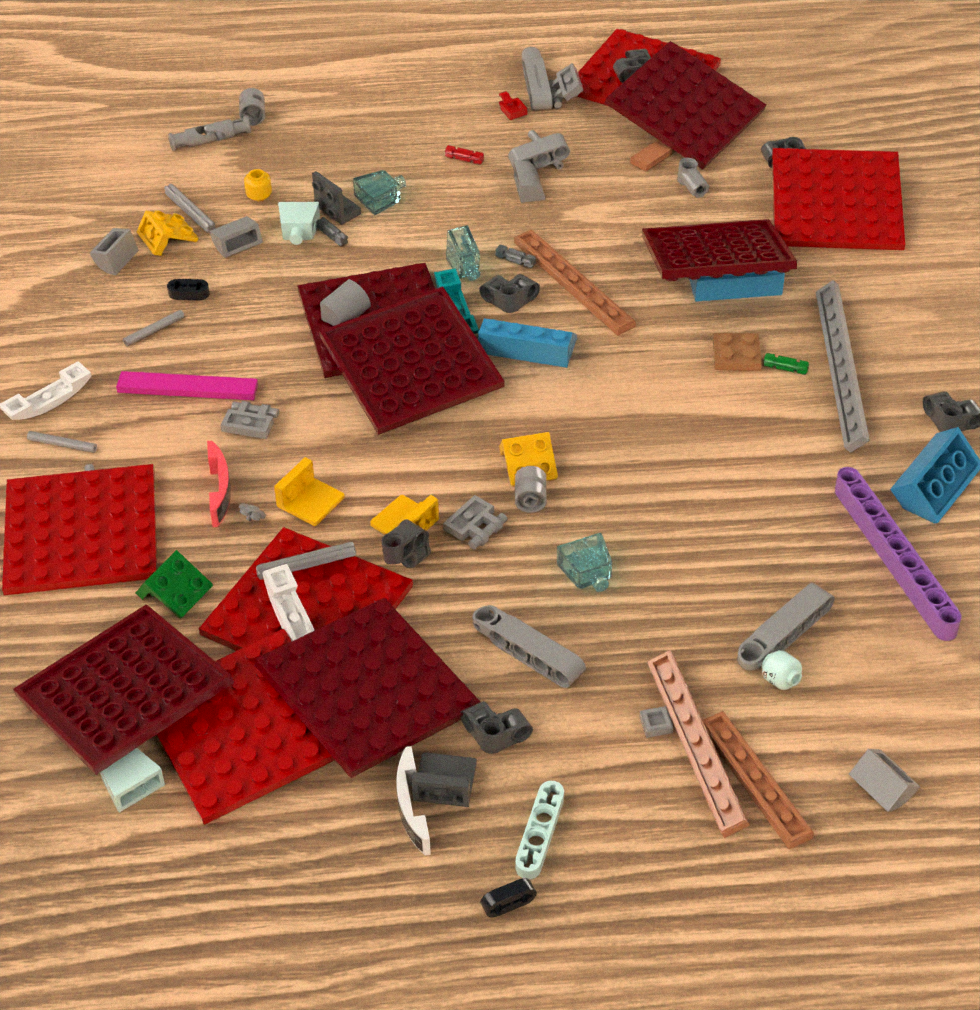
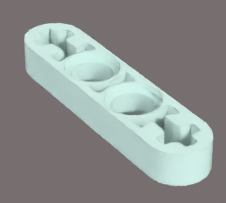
[515,781,564,879]

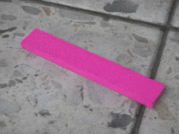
[116,371,258,400]

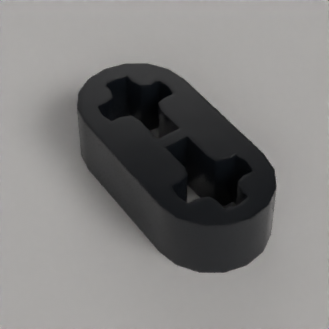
[167,279,210,301]
[480,878,537,918]

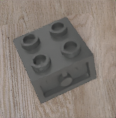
[312,171,361,225]
[412,752,477,807]

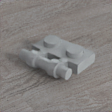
[549,63,583,109]
[221,401,279,439]
[443,495,507,550]

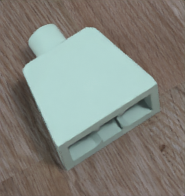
[278,202,320,245]
[100,748,165,813]

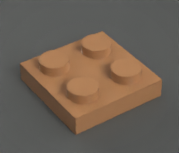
[713,333,761,371]

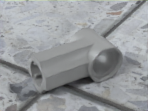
[677,158,709,198]

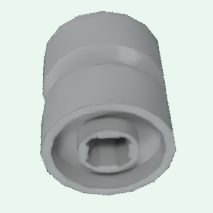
[239,88,265,126]
[515,466,547,513]

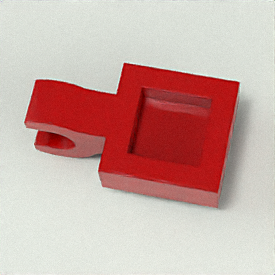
[499,91,528,120]

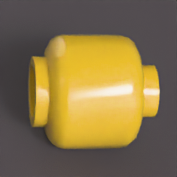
[244,169,272,201]

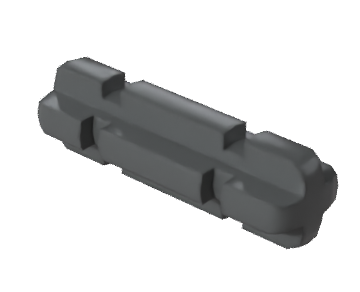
[316,217,348,247]
[496,245,536,268]

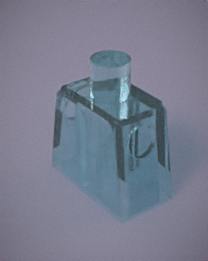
[353,170,406,216]
[446,225,480,281]
[557,532,612,592]

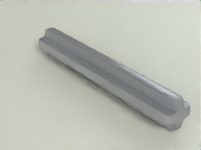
[164,184,216,233]
[256,542,356,580]

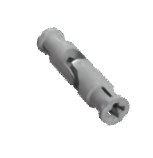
[168,116,251,151]

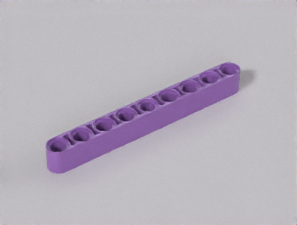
[835,467,962,641]

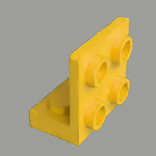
[136,210,199,256]
[499,432,558,487]
[274,457,345,526]
[370,495,439,535]

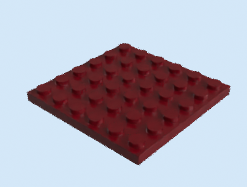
[605,41,767,170]
[642,219,797,281]
[297,263,435,378]
[319,286,505,435]
[255,598,480,778]
[13,604,234,775]

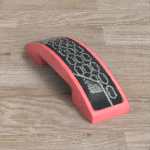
[207,440,231,527]

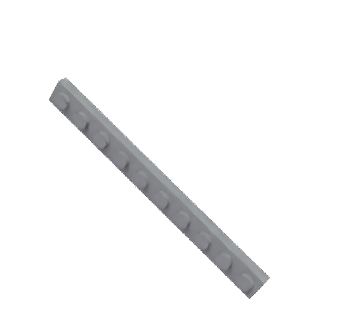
[816,280,870,453]

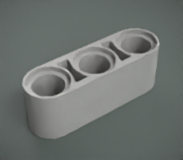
[508,133,570,170]

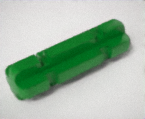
[763,353,809,375]

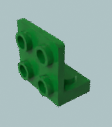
[135,550,213,619]

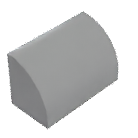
[514,160,545,203]
[209,216,263,258]
[90,228,139,276]
[320,279,371,326]
[849,748,920,812]

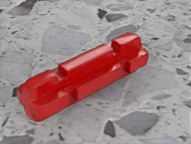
[445,145,484,165]

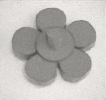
[239,503,266,521]

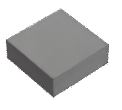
[639,706,673,738]

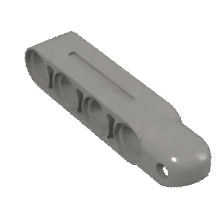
[522,47,552,111]
[737,583,835,671]
[472,605,586,688]

